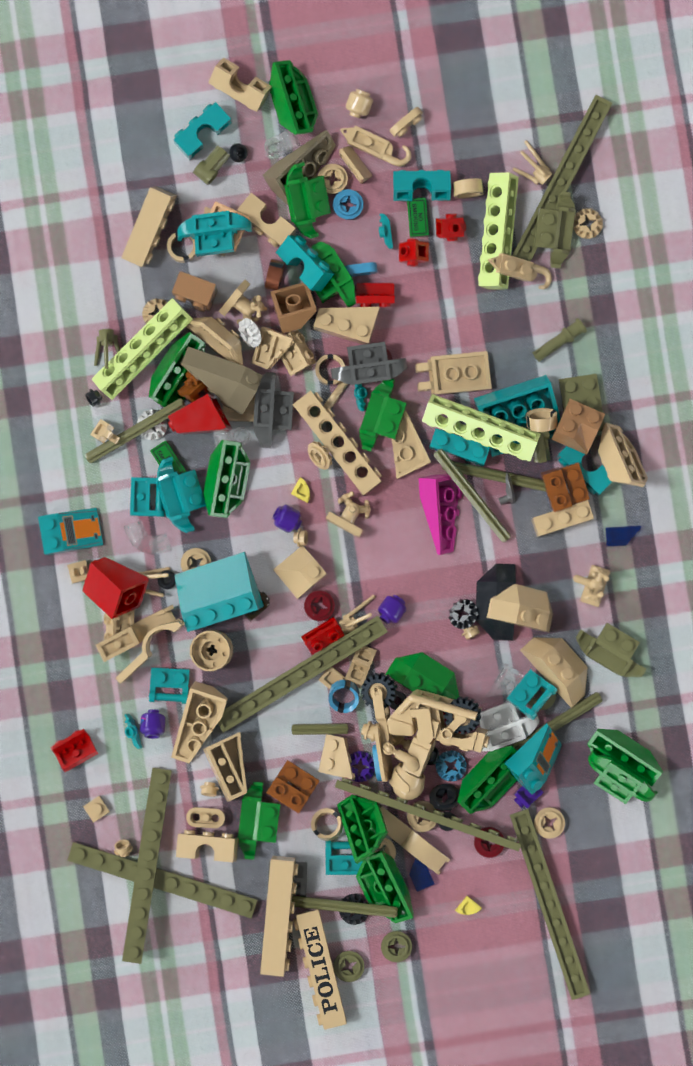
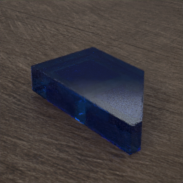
[605,526,641,547]
[409,858,435,892]

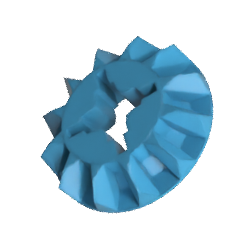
[333,189,363,220]
[436,750,467,781]

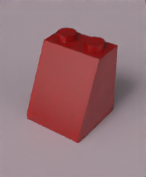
[168,394,232,435]
[82,557,149,619]

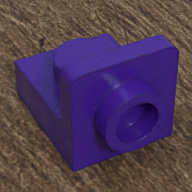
[514,786,544,809]

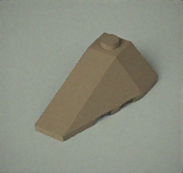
[263,130,336,205]
[181,347,263,415]

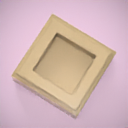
[318,666,345,689]

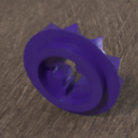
[350,751,375,782]

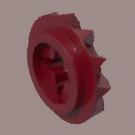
[304,590,335,621]
[474,827,504,858]

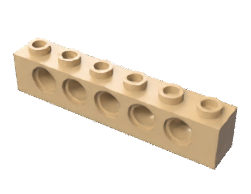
[293,390,382,496]

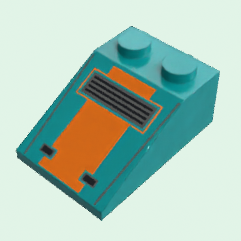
[38,508,103,556]
[505,723,562,795]

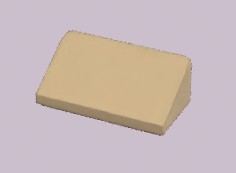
[339,146,372,184]

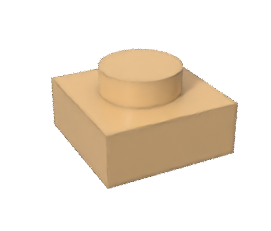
[83,796,110,823]

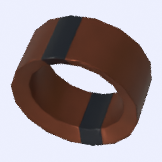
[265,259,285,290]

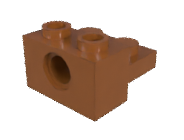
[541,462,590,512]
[266,760,320,814]

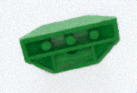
[269,60,318,135]
[149,332,205,407]
[203,440,251,518]
[385,652,460,713]
[587,729,663,786]
[457,745,517,814]
[337,794,388,864]
[356,851,414,924]

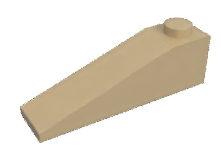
[171,681,228,763]

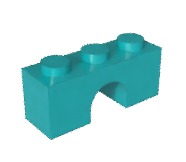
[173,102,232,160]
[393,170,451,201]
[275,235,334,291]
[429,428,490,467]
[557,446,612,496]

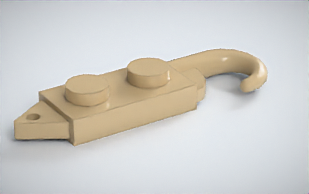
[340,126,411,167]
[488,253,552,289]

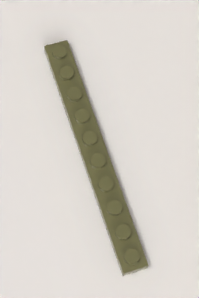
[512,95,612,262]
[218,616,388,733]
[122,768,172,964]
[335,778,521,852]
[509,809,590,1000]
[67,842,258,919]

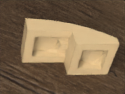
[344,646,377,689]

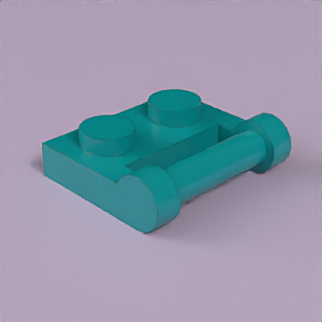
[130,477,165,517]
[149,667,190,704]
[506,669,558,720]
[325,841,362,875]

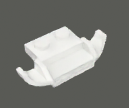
[479,702,540,752]

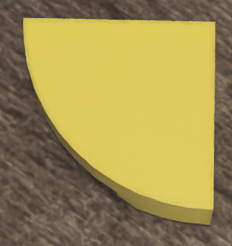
[291,477,310,503]
[455,896,482,915]

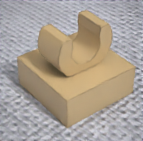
[67,560,89,584]

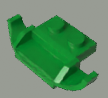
[284,162,331,239]
[303,241,356,307]
[359,379,407,452]
[588,750,658,804]
[238,782,280,860]

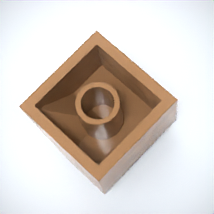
[172,271,218,313]
[270,283,317,334]
[552,399,605,455]

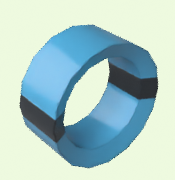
[328,680,360,713]

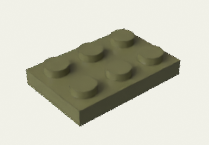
[558,373,605,432]

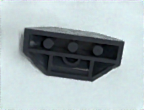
[476,564,516,641]

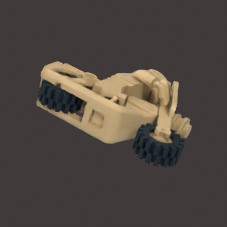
[361,672,490,800]

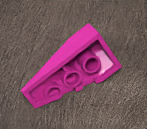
[419,474,462,555]

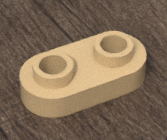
[389,107,423,137]
[186,807,225,828]

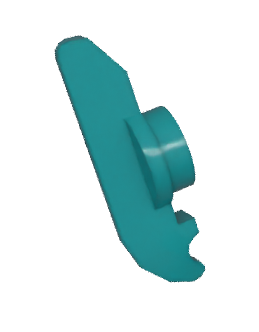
[379,213,393,249]
[354,384,368,412]
[124,714,142,749]

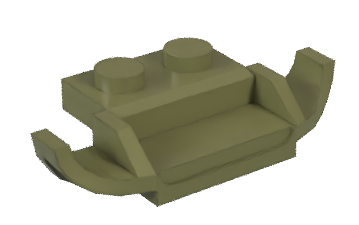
[534,191,576,268]
[576,623,647,677]

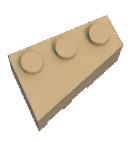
[313,307,380,345]
[203,732,247,802]

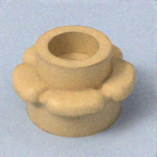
[293,528,308,547]
[462,625,480,640]
[200,782,219,797]
[114,839,133,857]

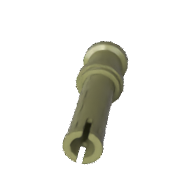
[532,318,587,362]

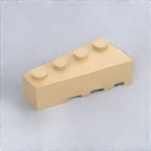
[121,186,177,267]

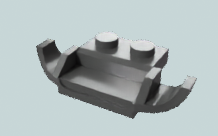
[331,342,408,385]
[253,372,294,448]

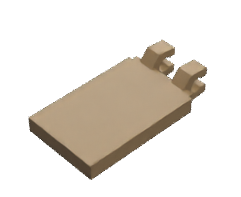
[415,351,492,395]

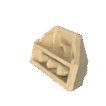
[186,317,243,365]
[598,423,648,487]
[487,584,553,633]
[520,637,588,708]

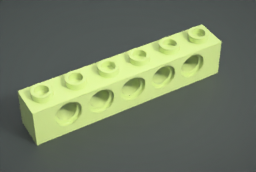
[478,172,519,289]
[92,298,193,400]
[422,394,540,461]

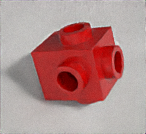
[436,213,466,241]
[399,238,429,267]

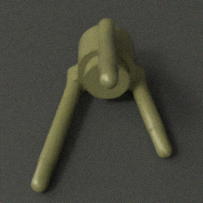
[94,329,120,369]

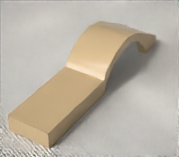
[95,605,180,662]
[115,620,185,684]
[380,806,450,875]

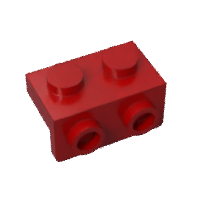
[356,283,395,307]
[301,617,345,655]
[50,729,99,772]

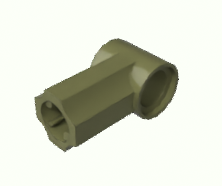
[193,145,230,185]
[527,428,551,463]

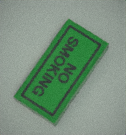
[407,198,429,238]
[150,440,186,474]

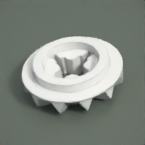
[238,318,261,348]
[137,409,167,440]

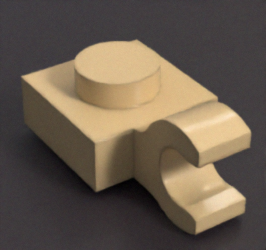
[90,419,120,444]

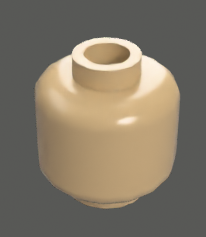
[346,89,373,118]

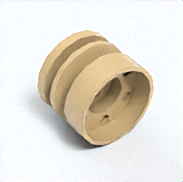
[190,630,233,671]

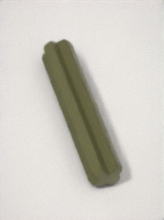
[292,724,348,735]

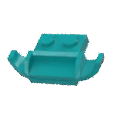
[177,211,252,257]
[155,457,206,533]

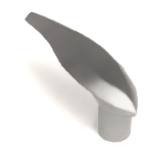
[498,472,515,505]

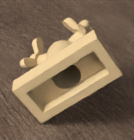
[219,280,267,324]
[326,491,371,538]
[573,565,610,607]

